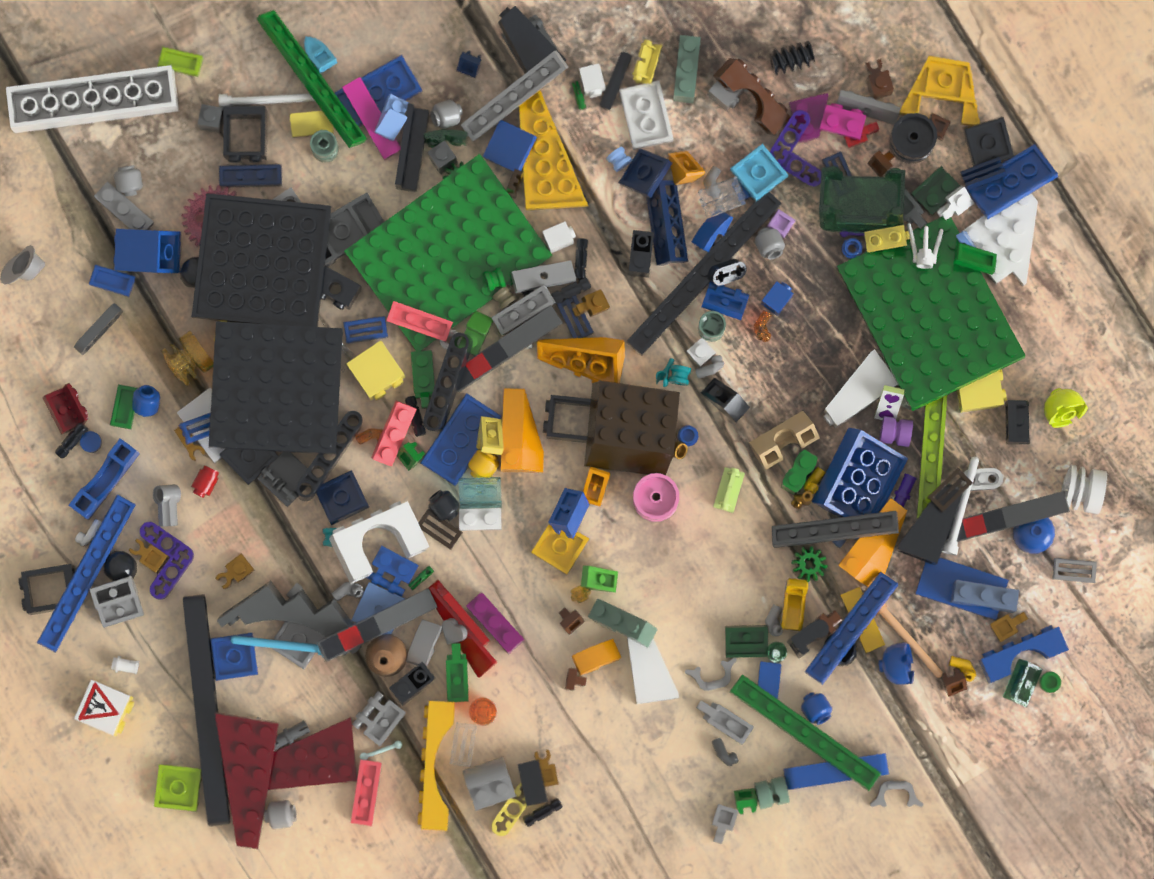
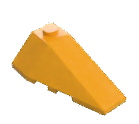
[537,337,625,383]
[501,388,544,473]
[839,498,907,587]

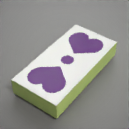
[874,385,905,420]

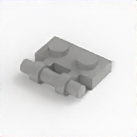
[352,691,406,747]

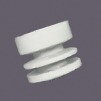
[1061,465,1107,515]

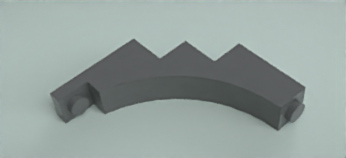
[217,581,362,656]

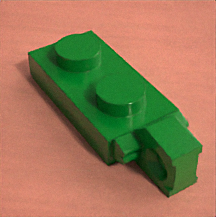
[411,350,435,409]
[446,643,469,702]

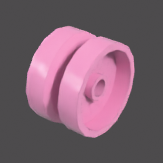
[633,473,679,522]

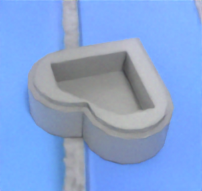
[442,618,468,644]

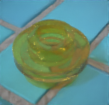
[571,585,591,603]

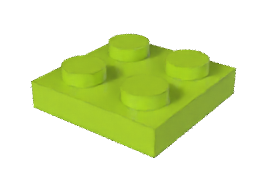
[154,764,202,811]

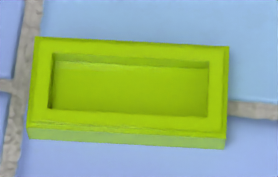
[157,47,203,77]

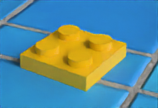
[531,524,589,575]

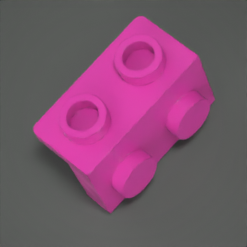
[820,103,867,140]

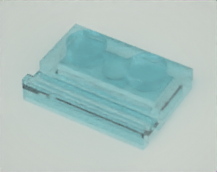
[459,477,502,509]

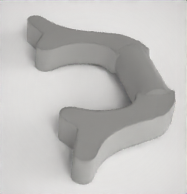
[685,658,736,691]
[870,781,924,807]

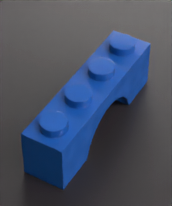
[69,438,140,520]
[978,625,1069,684]

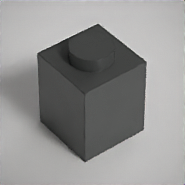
[198,104,224,133]
[428,140,458,175]

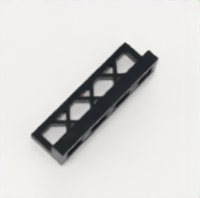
[395,103,429,192]

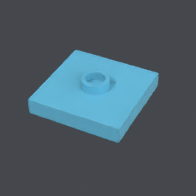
[730,143,789,202]

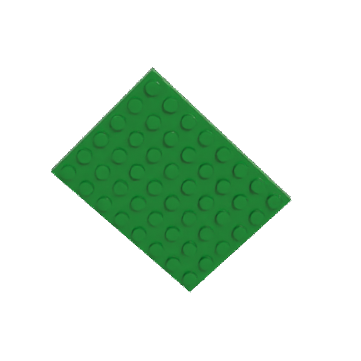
[344,154,553,352]
[837,216,1026,411]

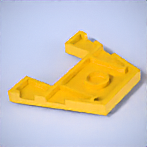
[899,56,980,126]

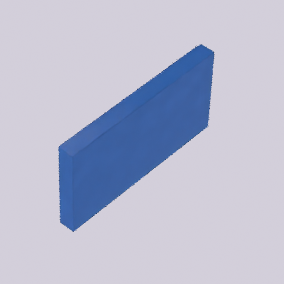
[334,55,422,127]
[965,144,1058,219]
[420,393,502,486]
[915,558,1009,620]

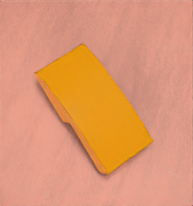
[572,639,622,675]

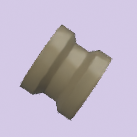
[492,285,519,310]

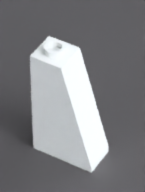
[823,349,898,429]
[627,637,679,704]

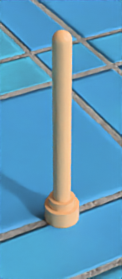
[877,604,943,678]

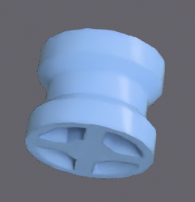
[606,146,632,172]

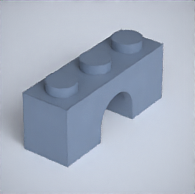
[950,580,1020,613]

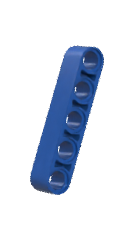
[783,753,889,790]

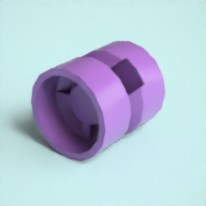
[879,416,913,447]

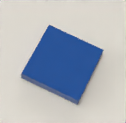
[482,120,537,172]
[210,633,258,681]

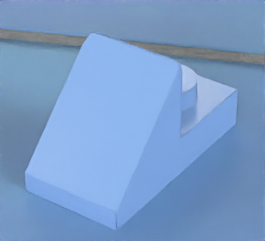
[374,94,409,141]

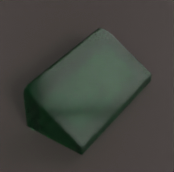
[1003,659,1043,708]

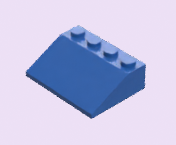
[812,427,908,518]

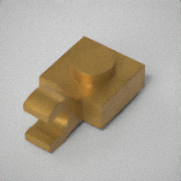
[572,289,610,317]
[174,427,206,461]
[989,612,1028,643]

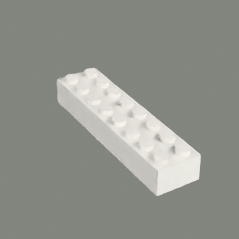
[6,65,179,133]

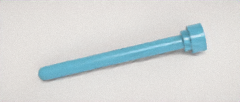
[230,636,323,658]

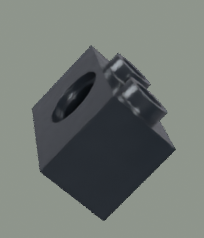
[321,266,362,310]

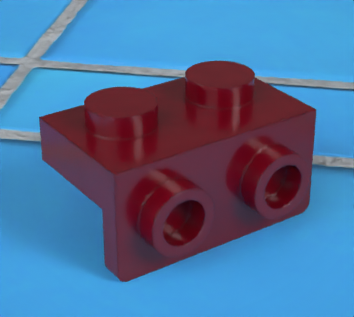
[43,383,88,435]

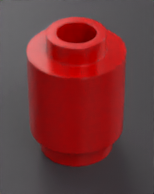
[191,465,219,498]

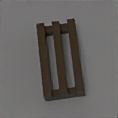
[507,169,523,199]
[927,468,973,513]
[418,509,463,550]

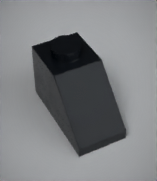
[701,378,750,422]

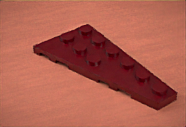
[215,712,279,849]
[268,717,357,790]

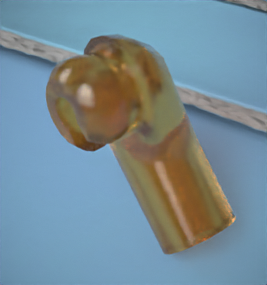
[754,310,772,342]
[356,428,383,445]

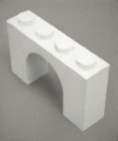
[329,501,429,584]

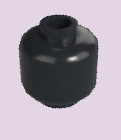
[428,490,459,521]

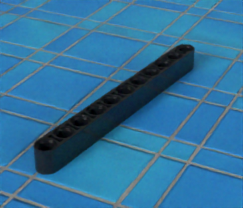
[183,594,230,827]

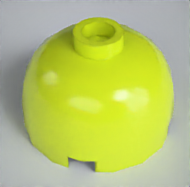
[1044,388,1088,428]

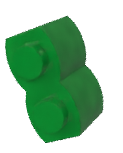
[781,450,818,495]

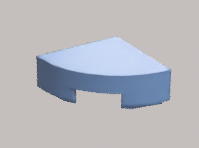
[956,231,976,247]

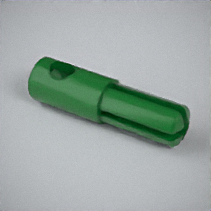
[572,81,587,110]
[408,566,434,590]

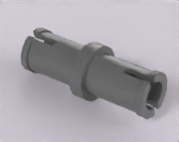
[274,720,310,751]

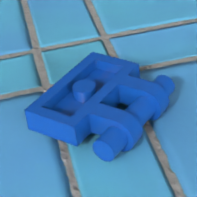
[702,282,749,320]
[366,546,419,597]

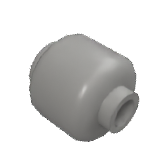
[430,99,463,129]
[114,165,143,197]
[754,227,785,260]
[264,800,297,829]

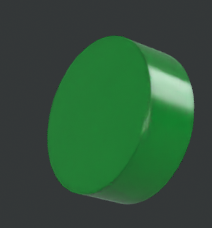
[1039,672,1061,693]

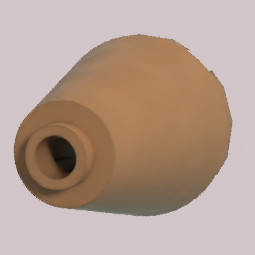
[365,635,407,677]

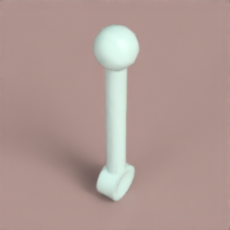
[360,740,402,760]

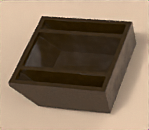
[584,381,680,475]

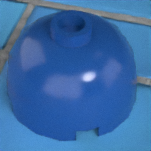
[1012,518,1055,554]
[879,642,914,685]

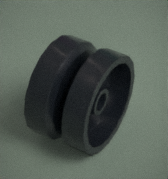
[889,113,937,164]

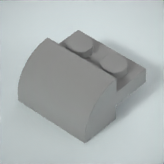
[90,576,144,628]
[463,757,516,811]

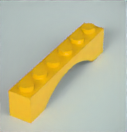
[418,701,455,831]

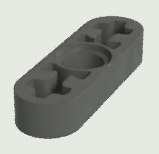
[74,303,123,355]

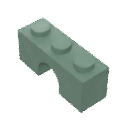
[673,35,701,103]
[588,598,658,648]

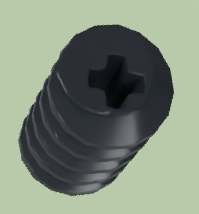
[769,41,815,76]

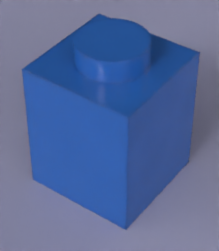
[761,281,793,316]

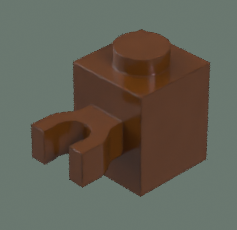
[865,59,894,100]

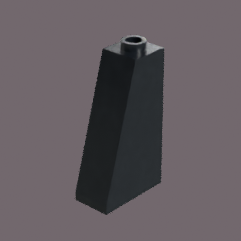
[498,6,566,74]
[895,484,963,565]

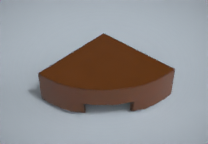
[930,113,951,141]

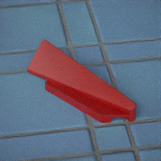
[427,580,497,677]

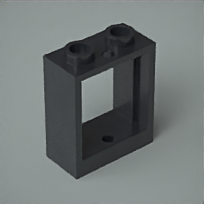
[223,106,267,163]
[543,395,591,443]
[19,564,75,615]

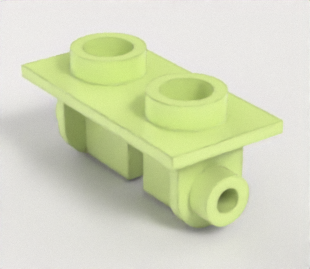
[713,467,745,513]

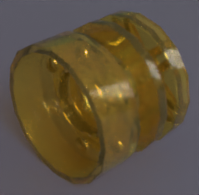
[161,330,214,386]

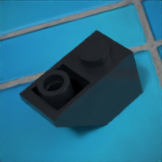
[628,230,654,278]
[389,662,436,706]

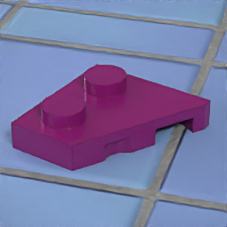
[789,93,828,143]

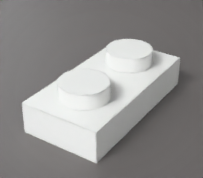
[459,508,502,531]

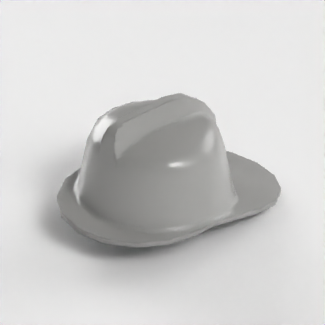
[0,245,45,285]

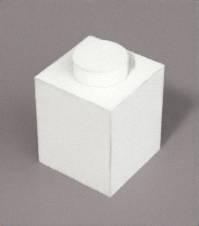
[579,64,605,98]
[542,221,576,253]

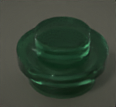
[766,642,787,663]

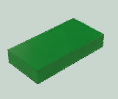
[954,242,997,275]
[110,384,137,430]

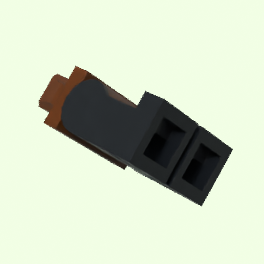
[787,610,842,658]

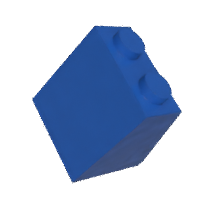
[113,229,181,273]

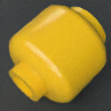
[468,450,499,480]

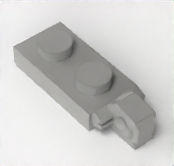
[696,700,754,745]

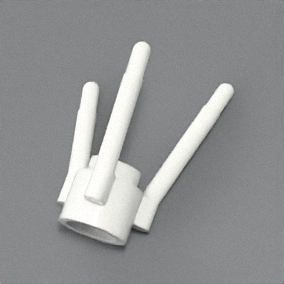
[907,223,944,269]

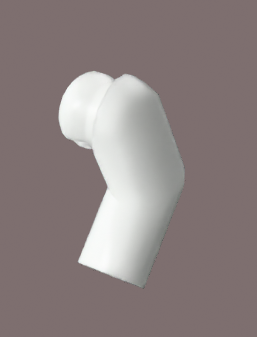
[75,519,102,546]

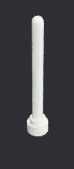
[219,93,315,111]
[942,456,979,556]

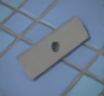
[837,90,901,124]
[511,260,576,293]

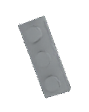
[94,181,154,230]
[491,285,556,335]

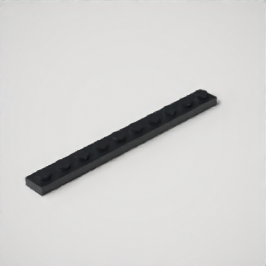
[627,192,782,356]

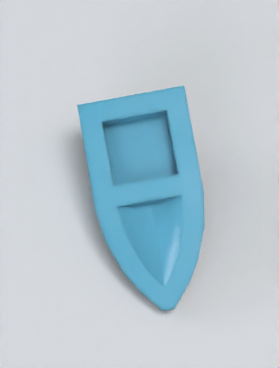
[304,36,337,74]

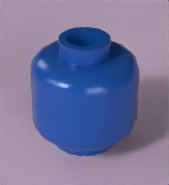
[132,385,160,417]
[801,692,832,725]

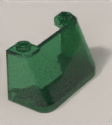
[819,166,906,232]

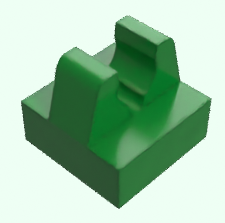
[397,442,425,471]
[734,788,758,814]

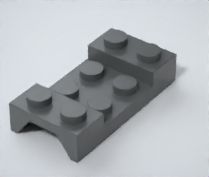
[325,192,385,267]

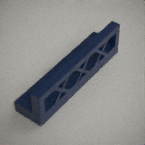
[646,180,688,266]

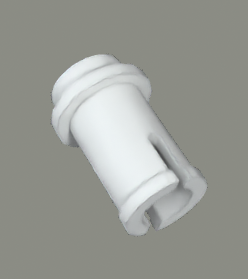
[111,656,139,674]

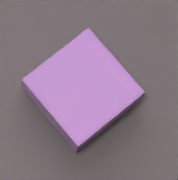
[767,209,796,238]

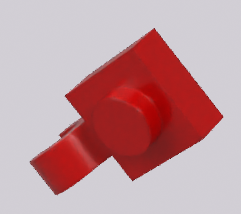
[844,121,879,148]

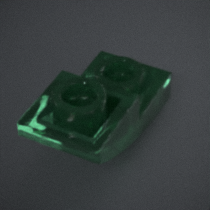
[423,130,469,148]

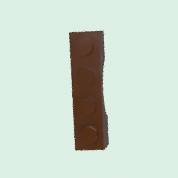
[713,58,791,135]

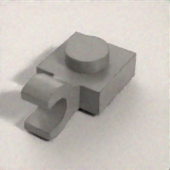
[712,804,739,844]

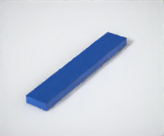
[805,572,898,685]

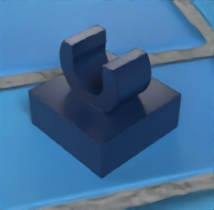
[456,51,482,78]

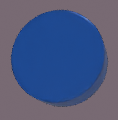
[80,431,102,453]

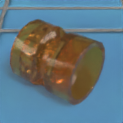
[469,697,497,726]

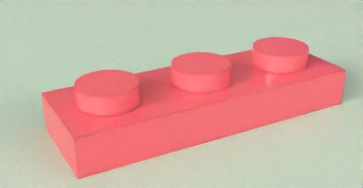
[386,301,453,342]
[371,400,416,467]
[351,759,382,826]

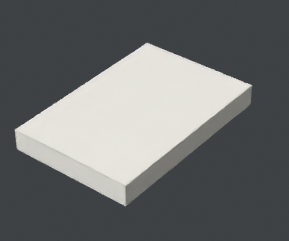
[619,81,674,150]
[177,388,224,463]

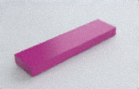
[342,77,401,159]

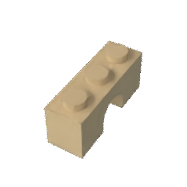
[749,411,820,470]

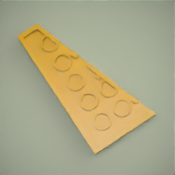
[519,90,588,211]

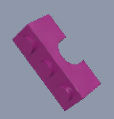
[466,592,525,654]

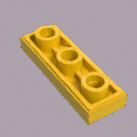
[840,587,885,653]

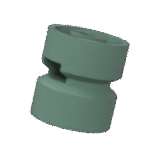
[310,130,339,162]
[698,311,726,342]
[754,776,790,809]

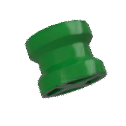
[483,267,506,292]

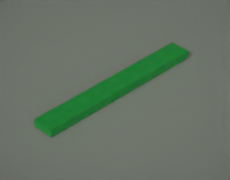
[256,10,367,148]
[730,674,882,791]

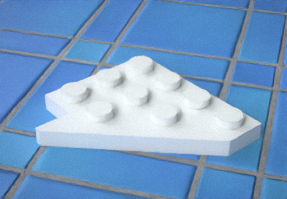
[960,193,1038,286]

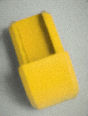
[781,578,808,631]

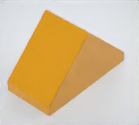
[668,151,705,185]
[583,466,610,507]

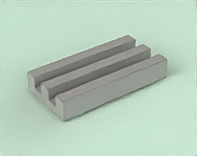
[1052,558,1097,583]

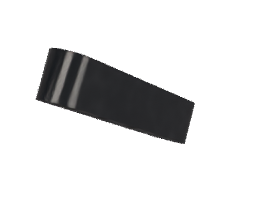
[423,333,473,431]
[296,411,362,501]

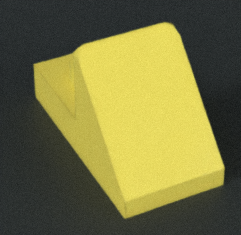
[476,416,504,455]

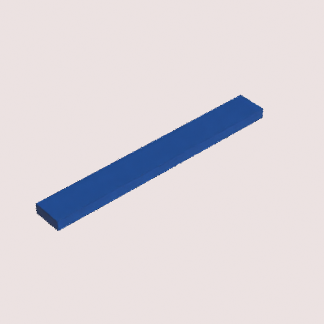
[36,495,136,653]

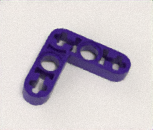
[770,110,824,186]
[140,522,194,600]

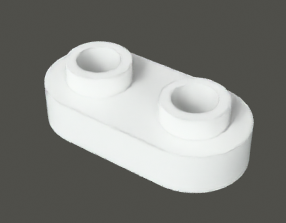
[961,468,1003,491]

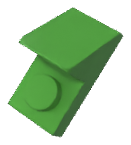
[458,311,493,356]
[581,566,618,593]

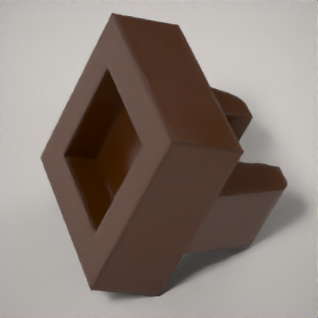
[867,151,895,178]
[559,608,585,635]
[565,668,587,691]
[942,668,968,697]

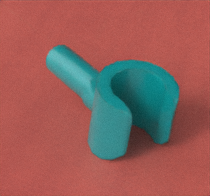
[656,358,675,387]

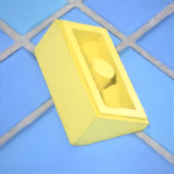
[290,111,334,137]

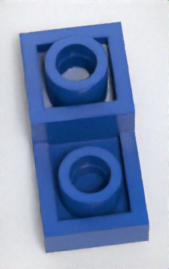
[691,209,733,252]

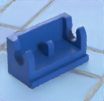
[548,488,590,539]

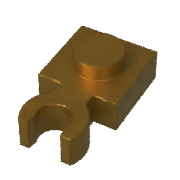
[129,539,169,574]
[215,553,255,589]
[534,749,559,787]

